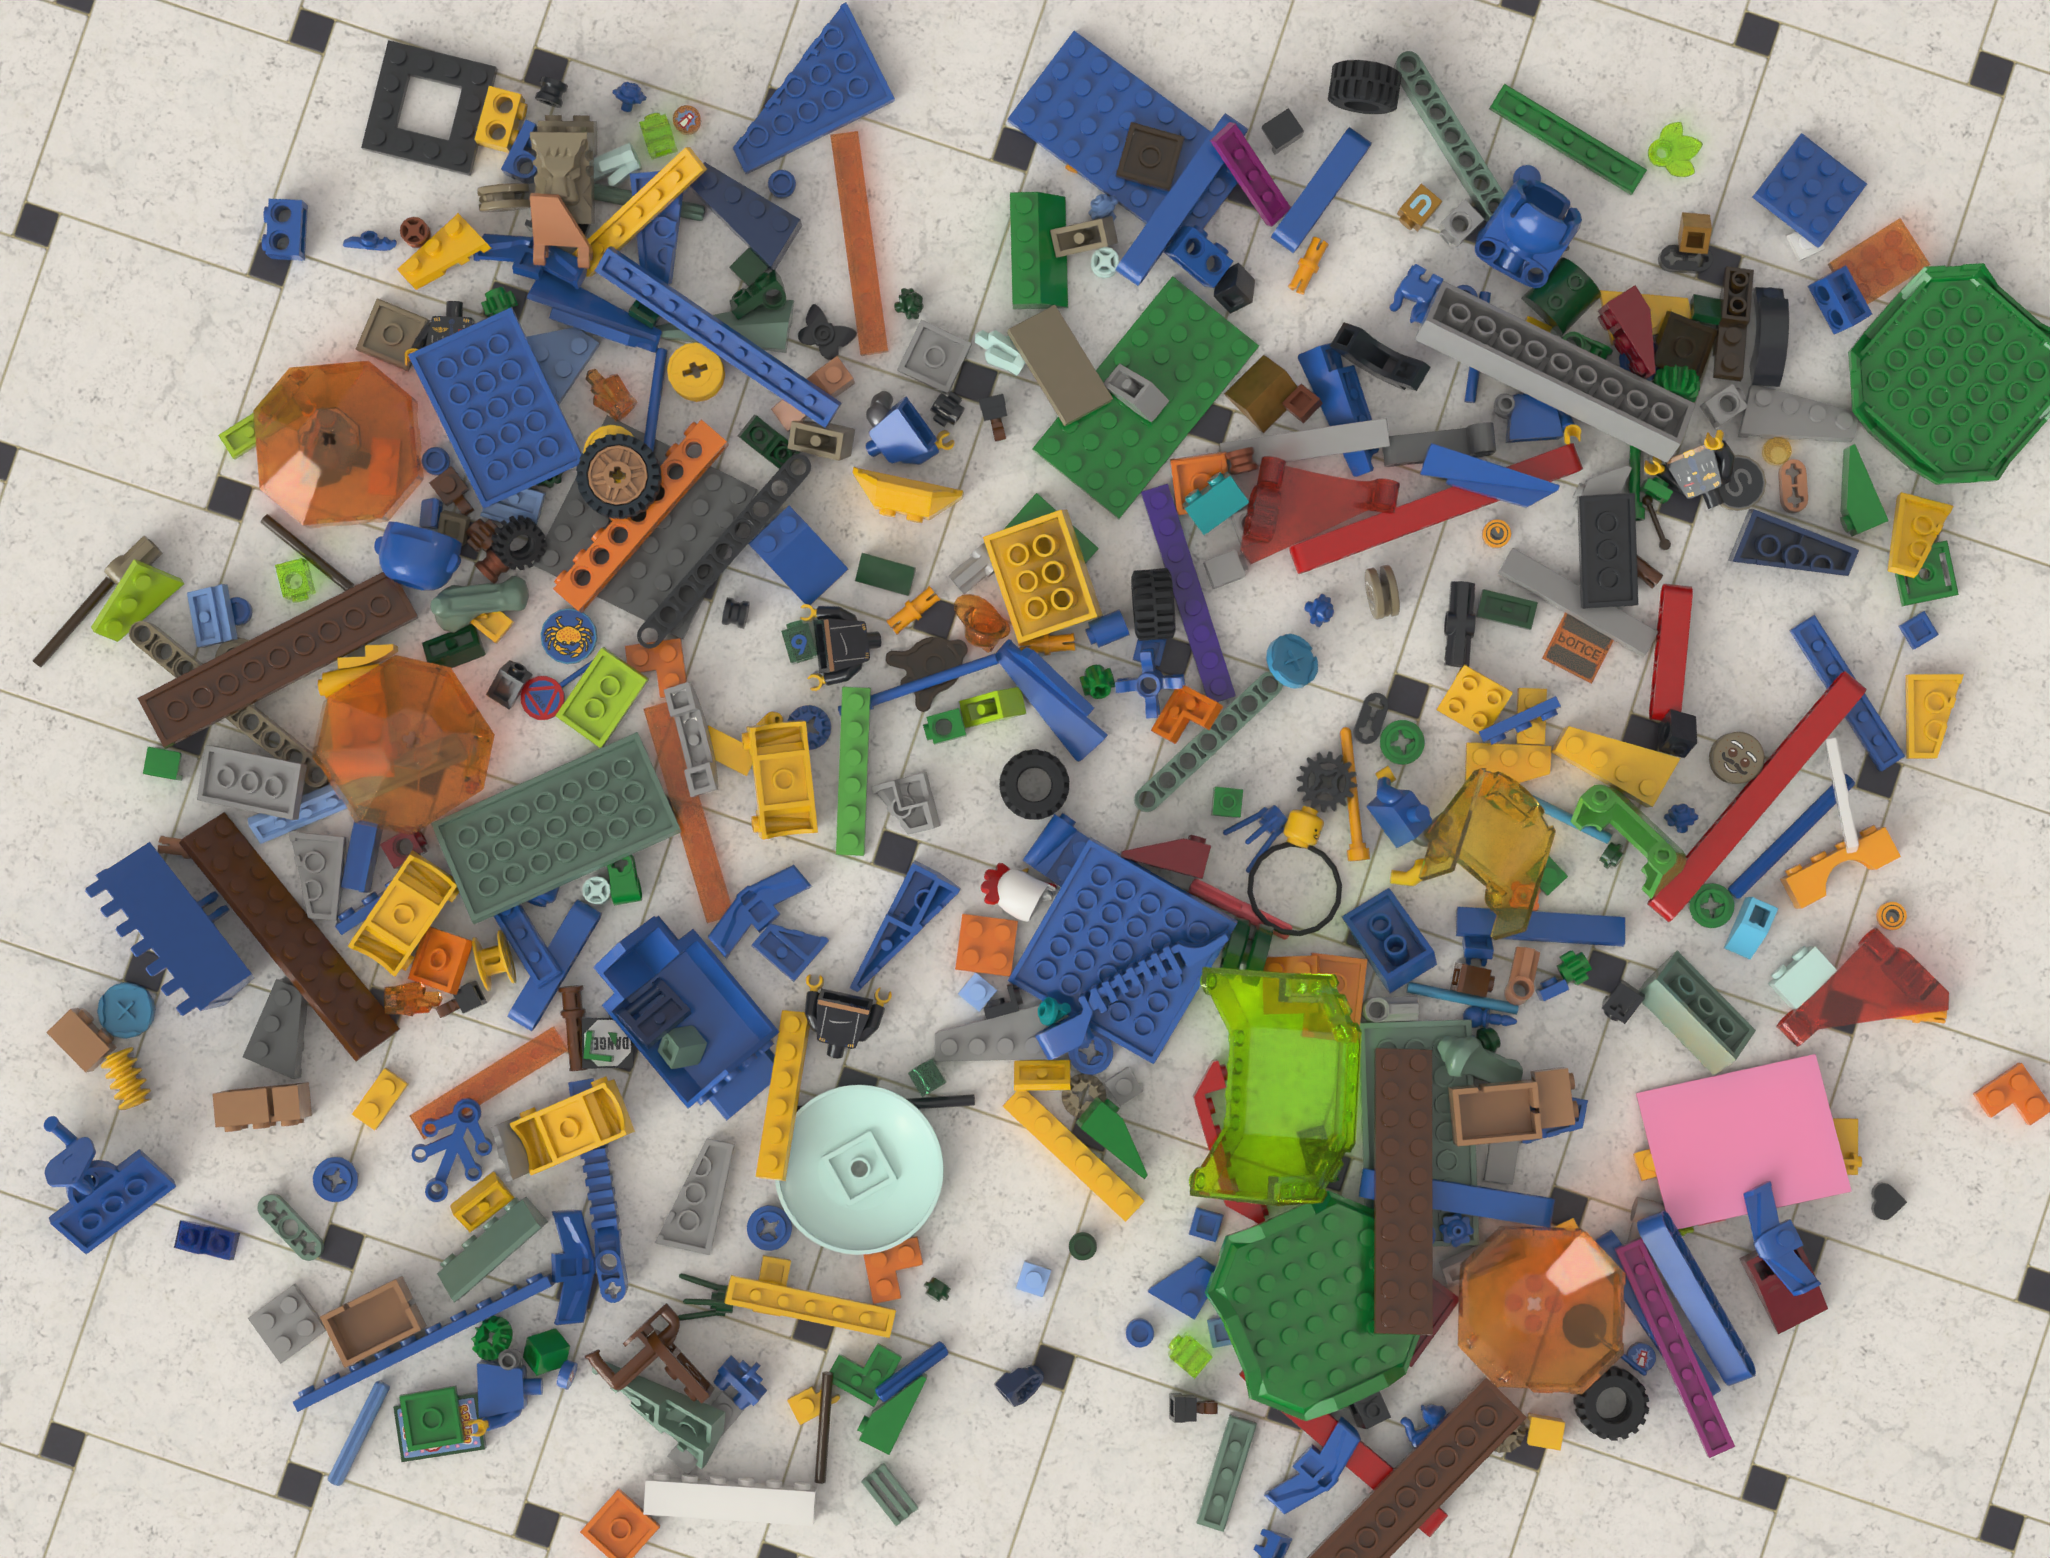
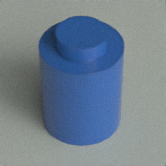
[1085,609,1130,648]

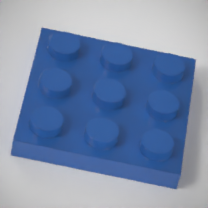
[1752,133,1867,248]

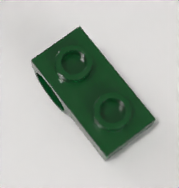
[729,269,786,320]

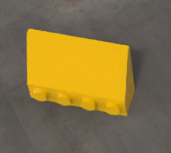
[983,509,1103,643]

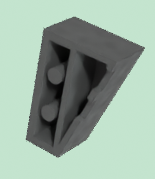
[243,978,308,1079]

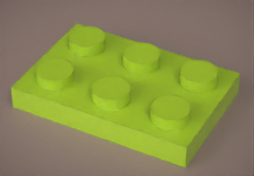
[556,647,649,748]

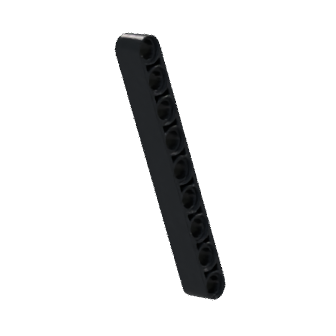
[637,454,811,649]

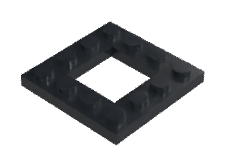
[361,40,498,176]

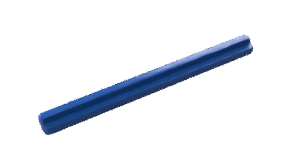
[1728,774,1855,899]

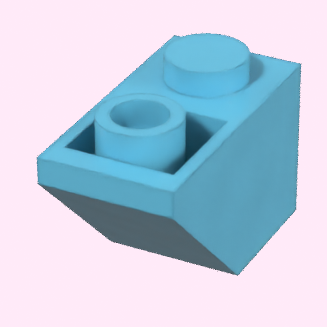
[1724,897,1778,959]

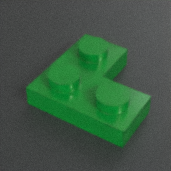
[829,1343,902,1407]

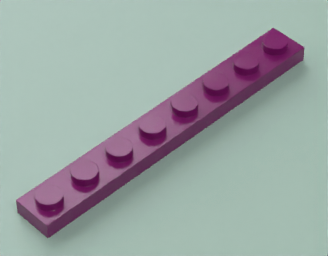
[1614,1237,1735,1458]

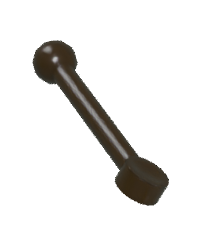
[1642,495,1671,550]

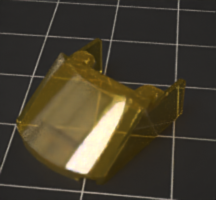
[1419,768,1556,940]

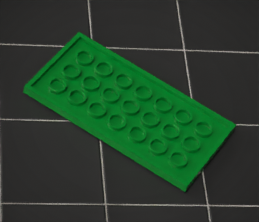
[1032,276,1259,520]

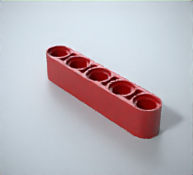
[1649,584,1693,721]

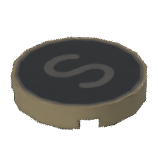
[1718,455,1766,511]

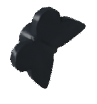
[798,304,857,360]

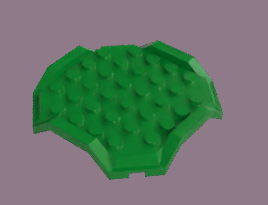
[1848,263,2050,485]
[1205,1191,1420,1421]

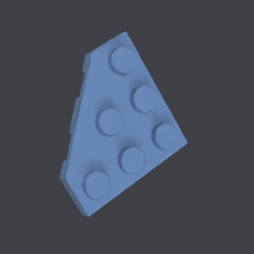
[527,327,600,405]

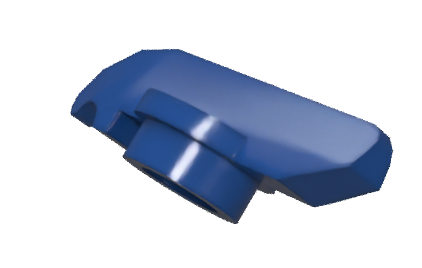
[343,231,397,251]

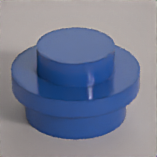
[1513,165,1541,184]
[768,170,796,198]
[422,447,450,475]

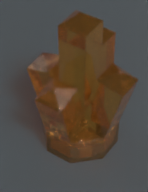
[585,369,638,422]
[384,981,443,1017]

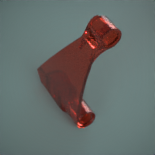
[1240,456,1400,565]
[1776,927,1949,1047]

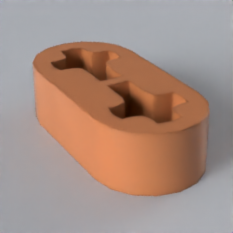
[1778,459,1808,513]

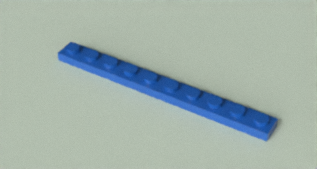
[595,246,842,428]
[293,1272,555,1412]

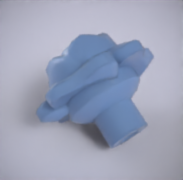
[1088,194,1119,221]

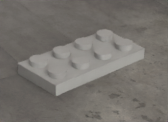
[197,745,307,820]

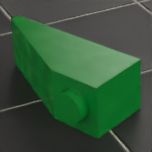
[1840,444,1889,537]
[1076,1097,1148,1179]
[857,1373,927,1455]

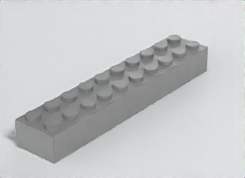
[1415,281,1695,463]

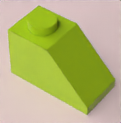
[959,687,1026,728]

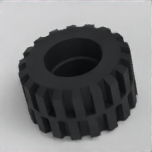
[1328,60,1402,114]
[1131,568,1176,641]
[999,749,1070,820]
[1573,1365,1649,1441]

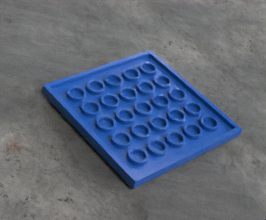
[1008,837,1238,1064]

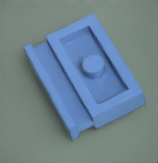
[480,488,546,524]
[187,584,238,648]

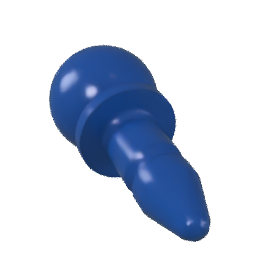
[1463,1006,1517,1028]

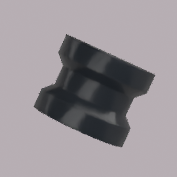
[535,76,568,108]
[722,597,750,629]

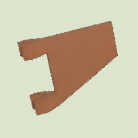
[530,193,593,269]

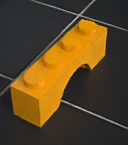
[1780,825,1901,909]

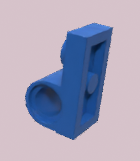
[501,119,537,184]

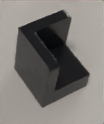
[1261,108,1304,155]
[1214,263,1255,314]

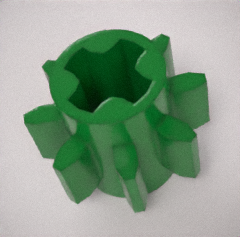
[481,287,518,317]
[1079,665,1115,699]
[1557,950,1592,986]

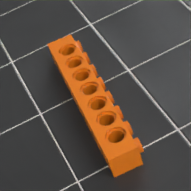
[553,419,729,613]

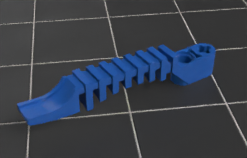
[1035,929,1231,1060]
[568,1078,629,1303]

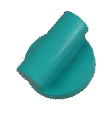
[1038,997,1071,1026]

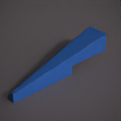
[850,860,961,992]

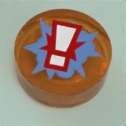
[673,105,701,135]

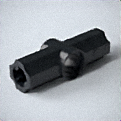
[1444,581,1476,667]

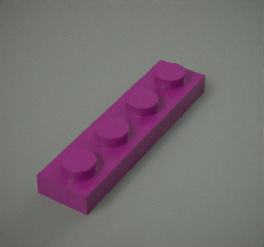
[1210,122,1291,227]

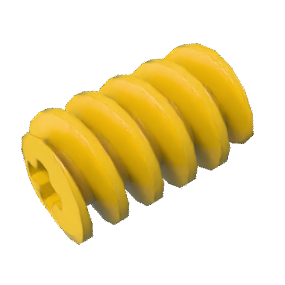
[101,1047,151,1110]

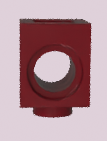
[380,827,428,869]

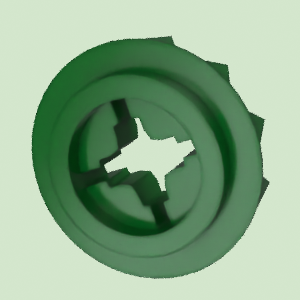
[1380,720,1425,765]
[1688,883,1734,928]
[471,1315,513,1361]

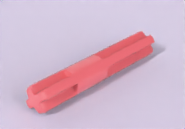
[1189,879,1293,940]

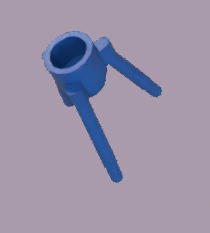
[1223,805,1287,873]

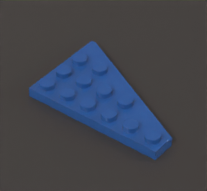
[733,2,895,175]

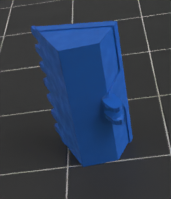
[85,842,254,1016]

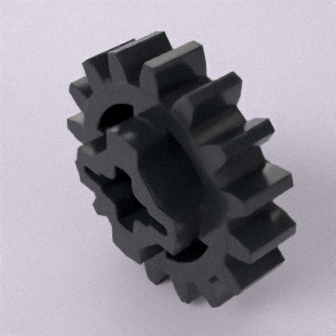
[1296,751,1358,812]

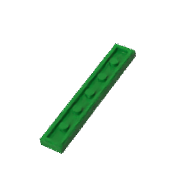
[1489,83,1647,195]

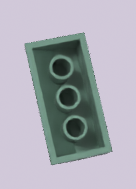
[1639,950,1756,1075]
[437,1197,548,1303]

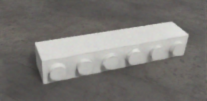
[643,1472,817,1526]

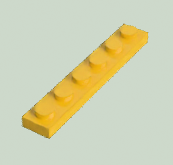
[572,147,707,277]
[756,1010,810,1181]
[1003,1090,1145,1222]
[724,1274,896,1338]

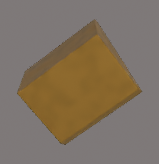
[1224,355,1298,433]

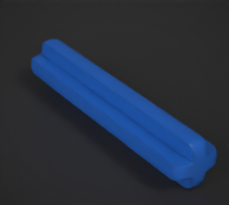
[875,1341,948,1402]

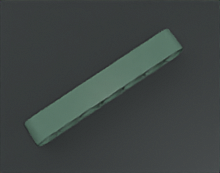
[1394,51,1505,222]
[1134,672,1283,812]

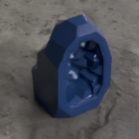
[993,1365,1044,1407]

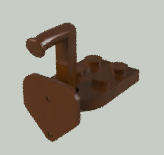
[585,1303,715,1404]

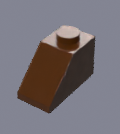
[1450,962,1495,997]

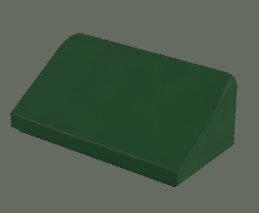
[855,553,916,596]
[422,624,486,674]

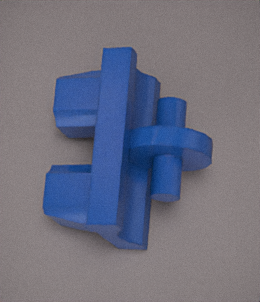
[713,1355,767,1410]

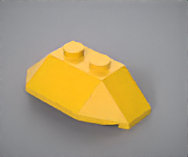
[852,467,964,523]

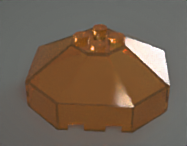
[253,361,424,529]
[312,655,495,835]
[1457,1226,1626,1394]

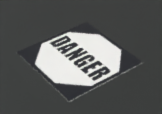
[582,1018,633,1069]

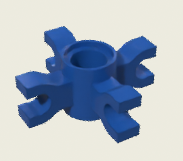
[1115,648,1185,719]

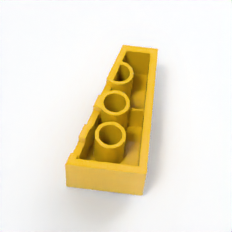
[1551,726,1681,808]

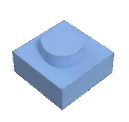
[958,973,997,1012]
[1016,1261,1051,1297]

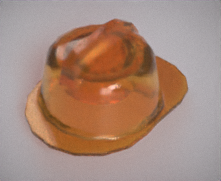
[954,594,1011,653]

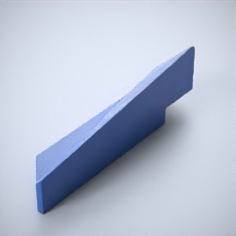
[526,270,662,353]
[1298,343,1379,477]
[1420,443,1560,508]
[995,639,1108,762]

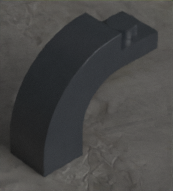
[1749,287,1789,387]
[1330,322,1431,391]

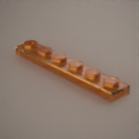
[410,1027,568,1139]

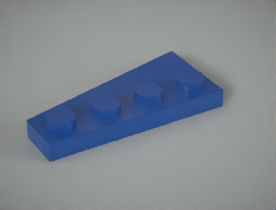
[630,171,684,284]

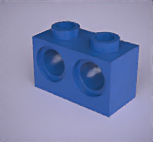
[262,198,308,261]
[1164,225,1234,288]
[1808,265,1873,335]

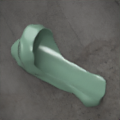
[430,576,529,632]
[1437,1035,1523,1083]

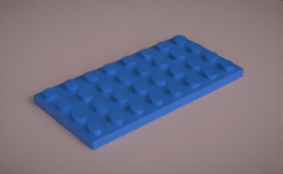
[1007,31,1238,251]

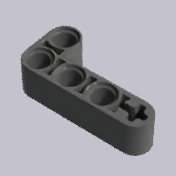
[1382,422,1496,467]

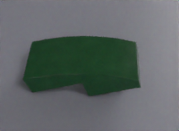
[738,414,801,469]

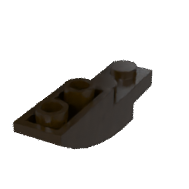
[1713,266,1754,382]

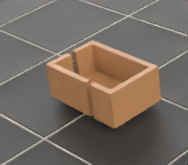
[1448,1079,1543,1146]
[212,1082,312,1132]
[320,1276,427,1368]

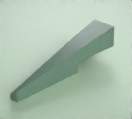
[654,300,794,353]
[592,1361,725,1469]

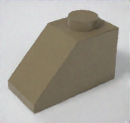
[1050,216,1118,258]
[788,421,855,461]

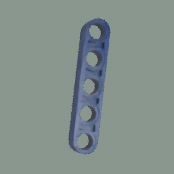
[1271,127,1372,254]
[507,899,602,1032]

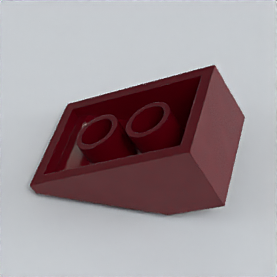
[1120,835,1211,879]

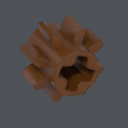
[466,518,497,553]

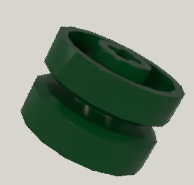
[1218,916,1274,986]

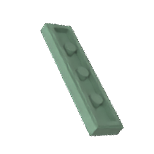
[1196,1414,1257,1532]

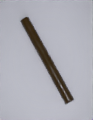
[260,514,354,591]
[32,576,115,668]
[814,1371,834,1484]

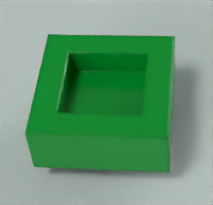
[1640,477,1673,504]
[1527,856,1568,896]

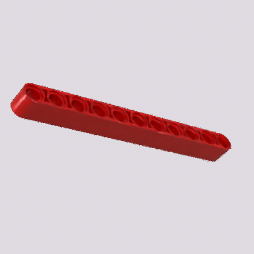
[1289,443,1583,574]
[1647,671,1867,922]

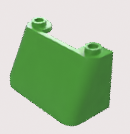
[1570,785,1687,899]

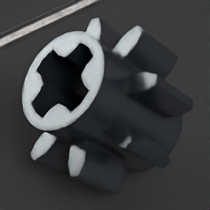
[930,392,965,427]

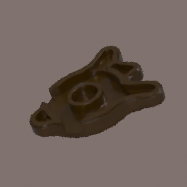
[886,637,968,712]

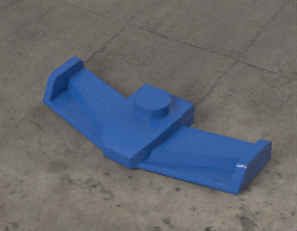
[473,234,587,290]
[708,865,812,959]
[1743,1181,1821,1296]
[551,1209,596,1325]
[1264,1416,1361,1515]

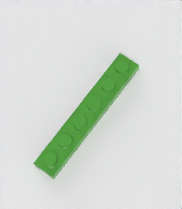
[836,686,871,856]

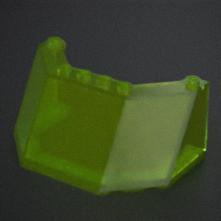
[1189,967,1362,1206]

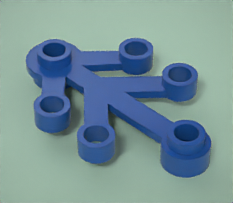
[412,1098,492,1202]

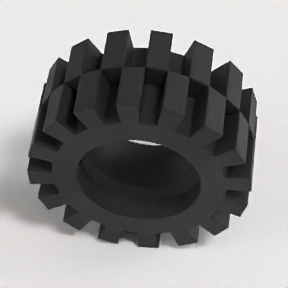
[491,515,547,570]

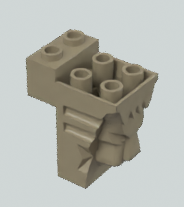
[530,115,597,224]

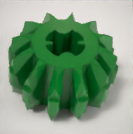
[1652,365,1700,402]

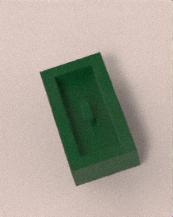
[1476,589,1538,630]

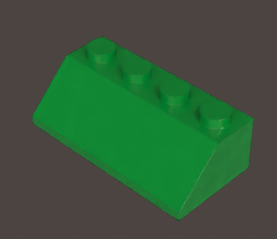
[1010,192,1068,310]

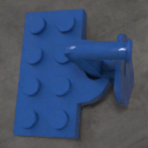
[44,1116,176,1254]

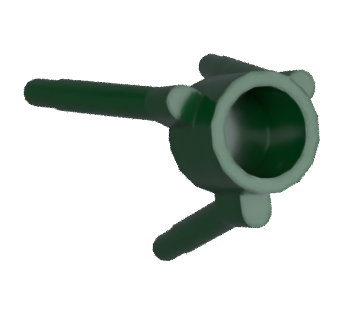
[677,1273,733,1321]

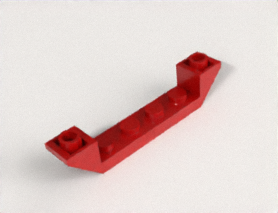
[1193,1059,1269,1224]

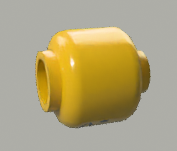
[1283,806,1324,849]

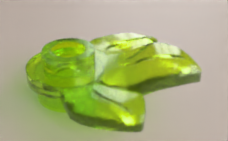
[1648,122,1703,177]

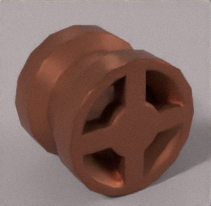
[400,217,431,248]
[1226,447,1258,476]
[474,549,510,584]

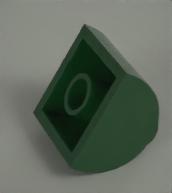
[1521,257,1601,337]

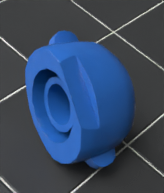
[374,521,462,590]

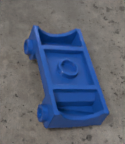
[1023,813,1089,887]

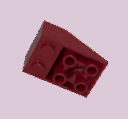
[1598,285,1656,379]
[1739,1246,1828,1334]

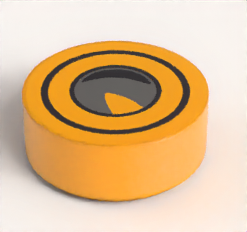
[1482,520,1511,548]
[1876,902,1907,930]

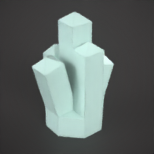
[594,143,642,187]
[975,330,1025,376]

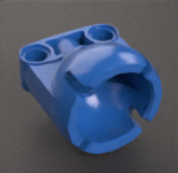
[1475,178,1582,288]

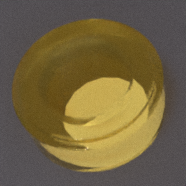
[1762,437,1792,466]

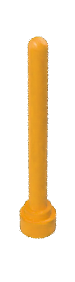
[1340,727,1370,861]

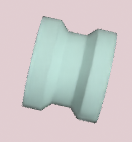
[1091,247,1119,279]
[582,876,611,904]

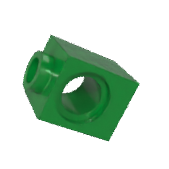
[923,708,967,745]
[1211,787,1243,818]

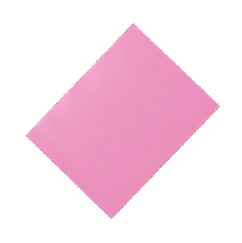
[1636,1054,1852,1229]

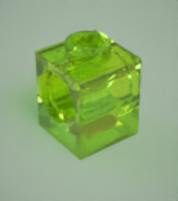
[639,113,678,160]
[275,558,316,603]
[1168,1332,1213,1379]

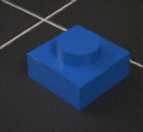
[1535,976,1570,1001]

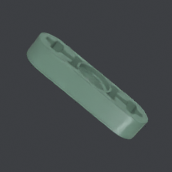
[257,1194,324,1261]

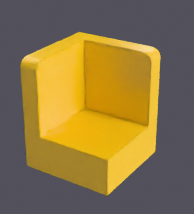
[1527,1413,1565,1451]

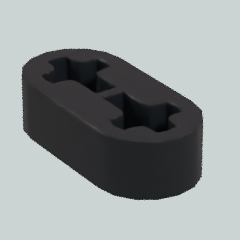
[1658,245,1713,274]
[1353,692,1389,745]

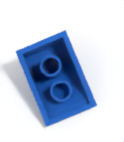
[748,505,849,605]
[1342,888,1437,994]

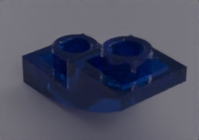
[174,1220,240,1261]

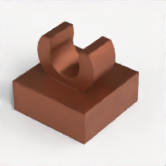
[1282,384,1323,424]

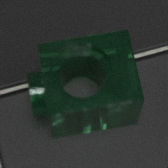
[908,1057,947,1097]

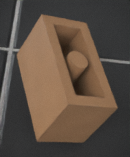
[46,1008,117,1073]
[1530,1067,1579,1129]

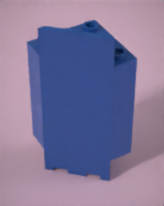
[593,915,779,1121]

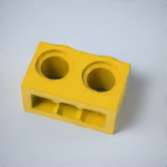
[474,86,528,153]

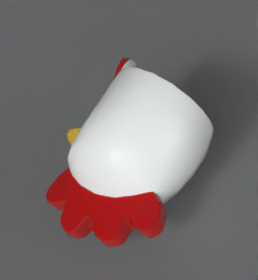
[981,863,1057,922]

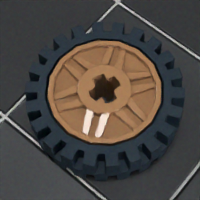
[576,434,662,519]

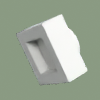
[1786,232,1825,262]

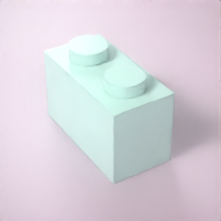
[1768,946,1838,1009]

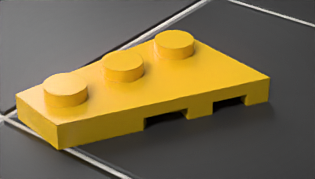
[397,213,492,290]
[1600,290,1691,346]

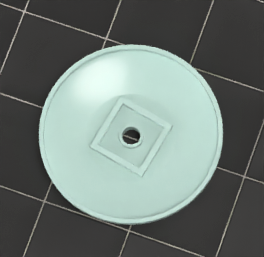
[775,1085,944,1255]

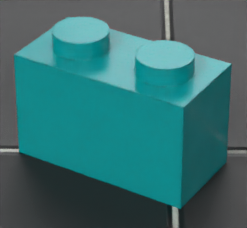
[1182,471,1249,535]

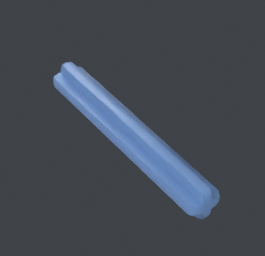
[328,1381,390,1486]

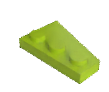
[91,559,184,642]

